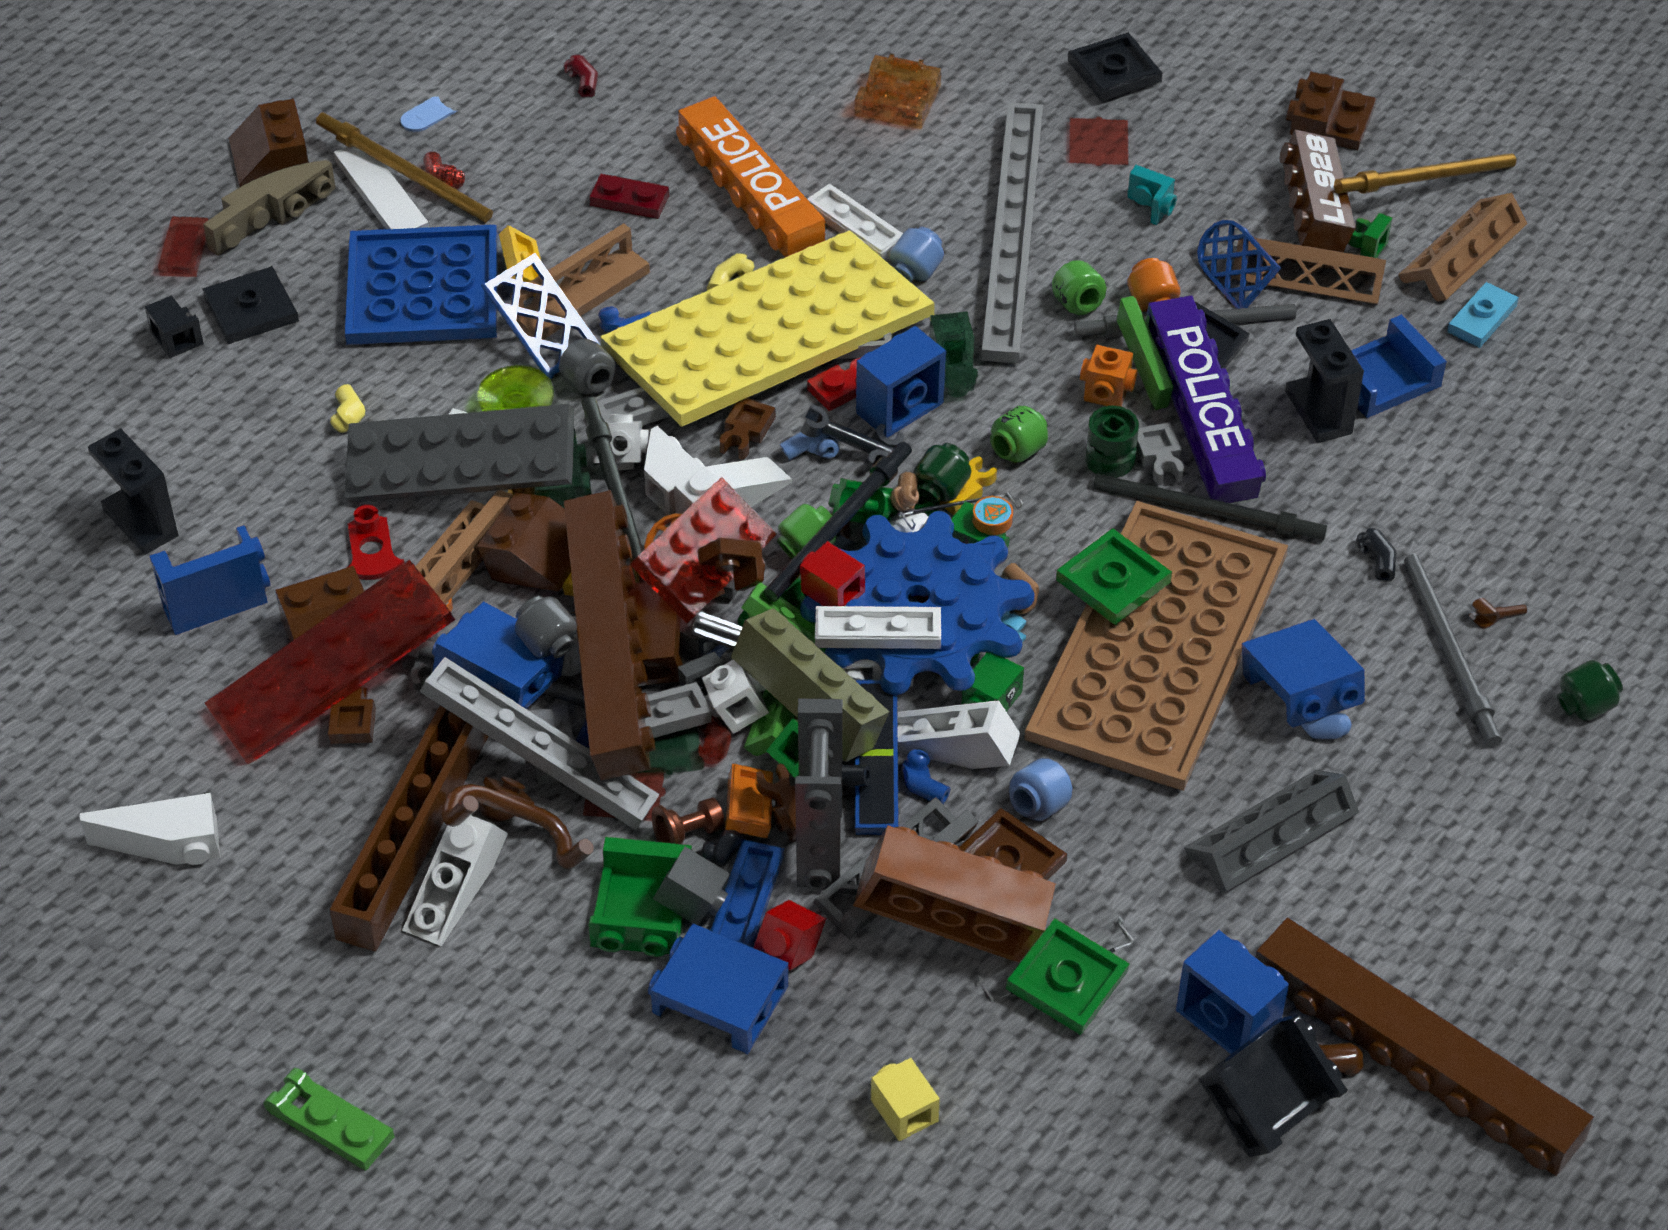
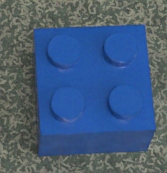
[856,326,946,438]
[1176,930,1289,1054]

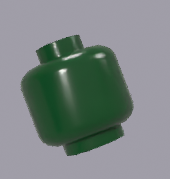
[913,443,972,503]
[1557,660,1623,721]

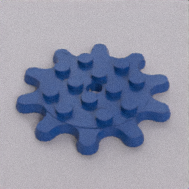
[800,511,1035,695]

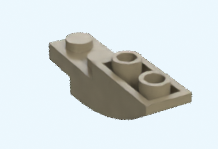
[203,160,336,256]

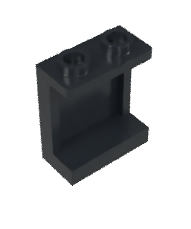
[1285,319,1364,443]
[88,428,179,555]
[1198,1014,1347,1157]

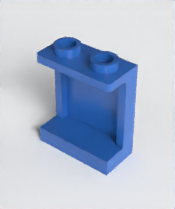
[1351,314,1447,418]
[149,525,271,635]
[432,601,565,709]
[1242,619,1365,727]
[648,924,789,1054]

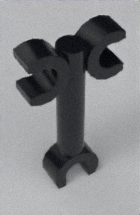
[800,405,904,473]

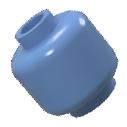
[890,227,944,282]
[1009,758,1073,821]

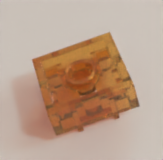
[855,53,942,129]

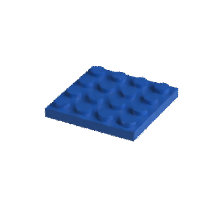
[345,225,498,345]

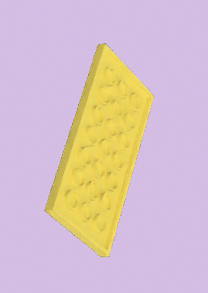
[600,230,934,427]

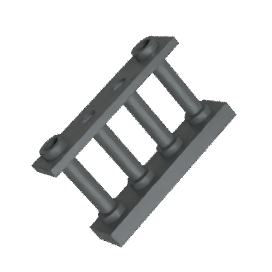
[795,699,843,891]

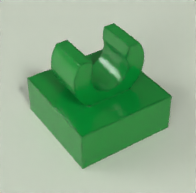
[1348,213,1392,258]

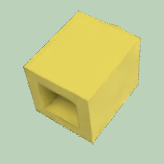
[871,1058,940,1141]

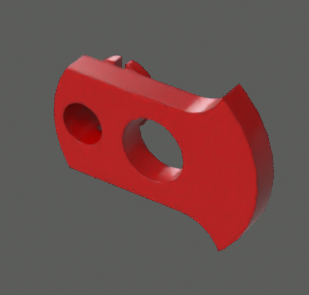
[347,505,405,580]

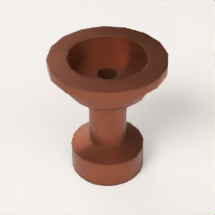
[652,797,725,844]

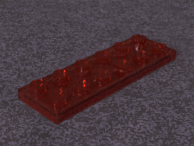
[205,559,455,764]

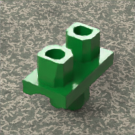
[828,478,898,524]

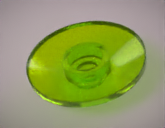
[477,365,554,411]

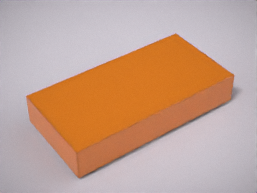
[725,763,773,839]

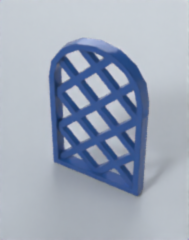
[1197,220,1281,309]

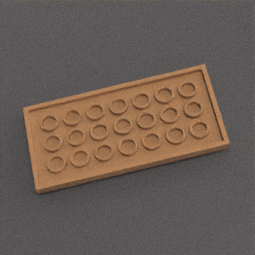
[1025,501,1288,791]

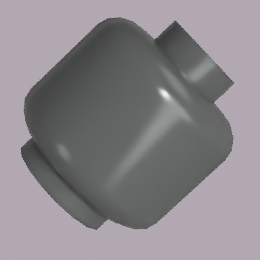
[559,338,616,395]
[515,596,577,658]

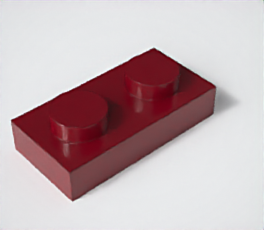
[589,173,670,219]

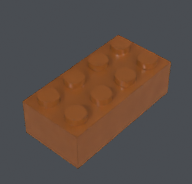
[853,825,1056,962]

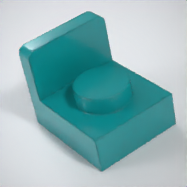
[1127,165,1177,225]

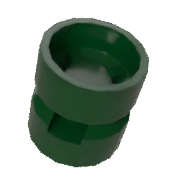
[1085,405,1139,478]

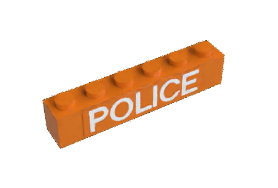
[676,96,825,257]

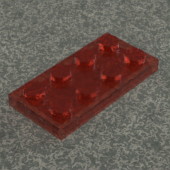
[630,477,777,623]

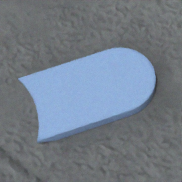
[401,96,457,132]

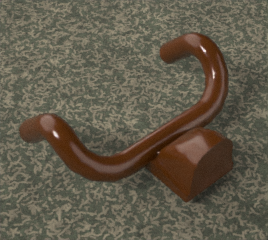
[442,776,594,869]

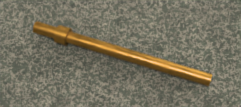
[316,112,493,223]
[1334,153,1516,194]

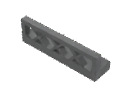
[1184,770,1359,892]
[813,797,979,939]

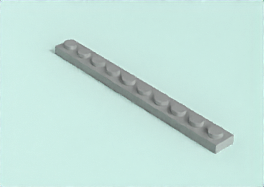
[981,102,1043,363]

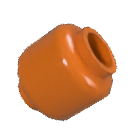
[1127,258,1181,312]

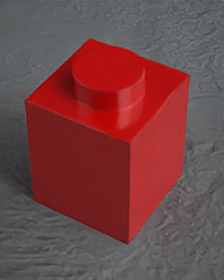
[800,541,865,606]
[754,900,827,970]

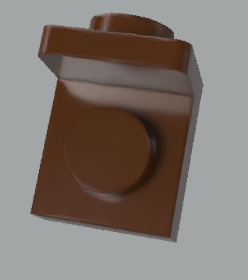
[697,537,765,591]

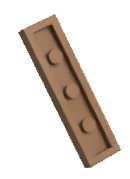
[1398,193,1528,301]
[510,223,650,340]
[1231,238,1386,304]
[391,490,513,620]

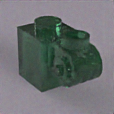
[929,311,978,397]

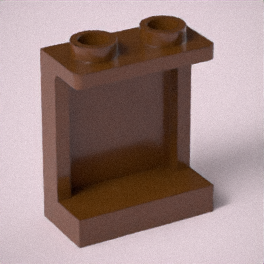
[630,579,688,686]

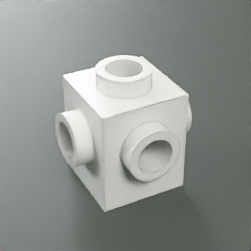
[593,414,650,470]
[702,660,769,734]

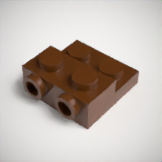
[1286,71,1377,151]

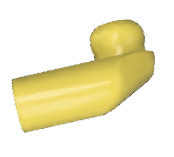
[707,253,755,291]
[330,384,365,433]

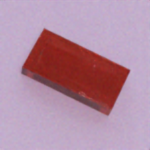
[158,216,208,277]

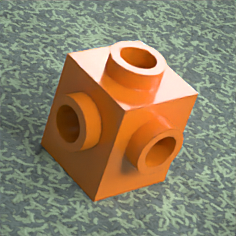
[1080,344,1138,407]

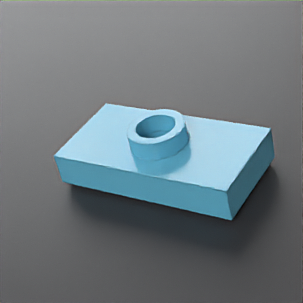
[1447,282,1519,348]

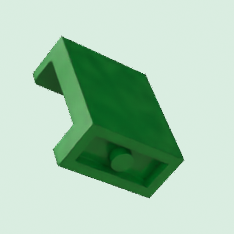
[589,837,692,957]

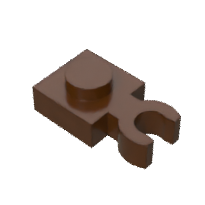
[720,398,776,460]

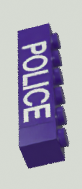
[1146,295,1266,503]

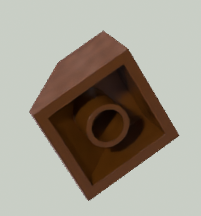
[229,99,309,187]
[477,492,571,592]
[275,566,384,678]

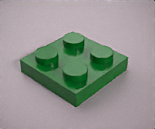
[1056,528,1172,625]
[1005,918,1130,1035]

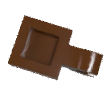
[328,675,376,744]
[755,763,796,843]

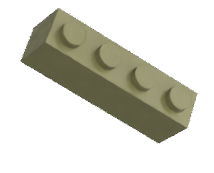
[731,608,889,762]

